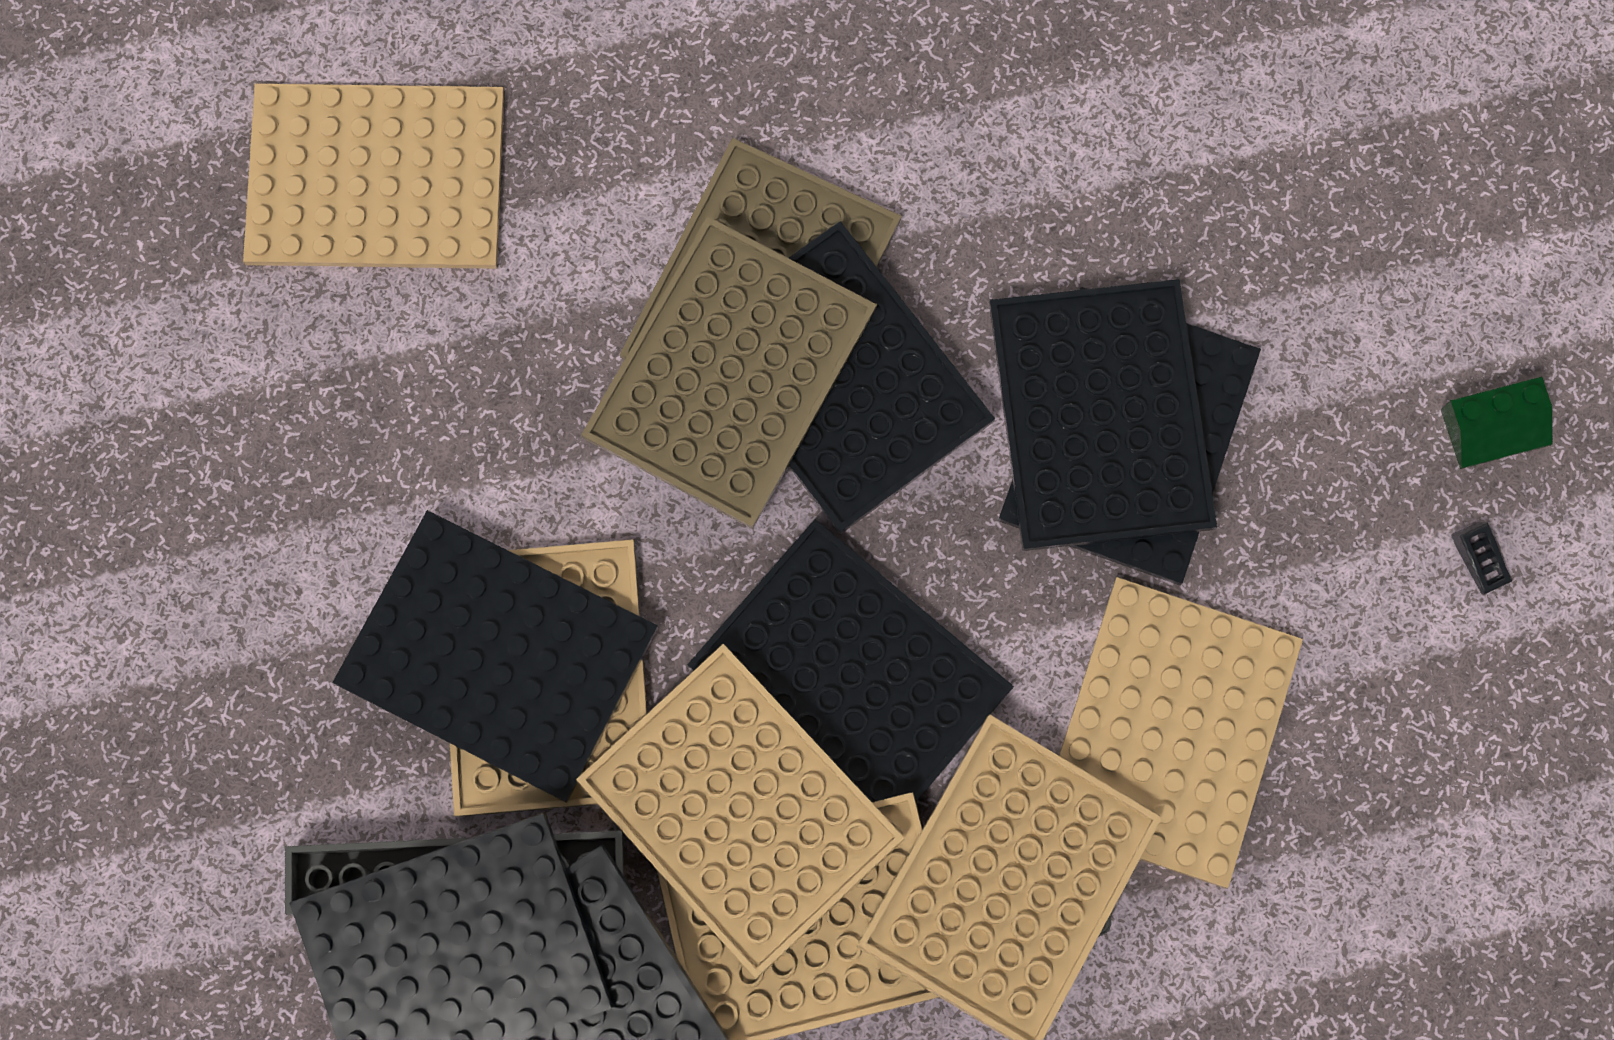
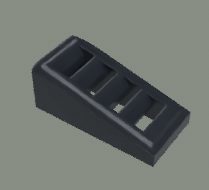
[1451,522,1512,595]

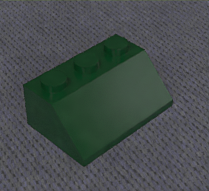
[1441,376,1553,469]

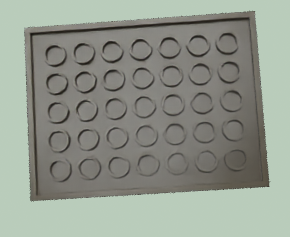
[620,138,902,360]
[581,216,877,529]

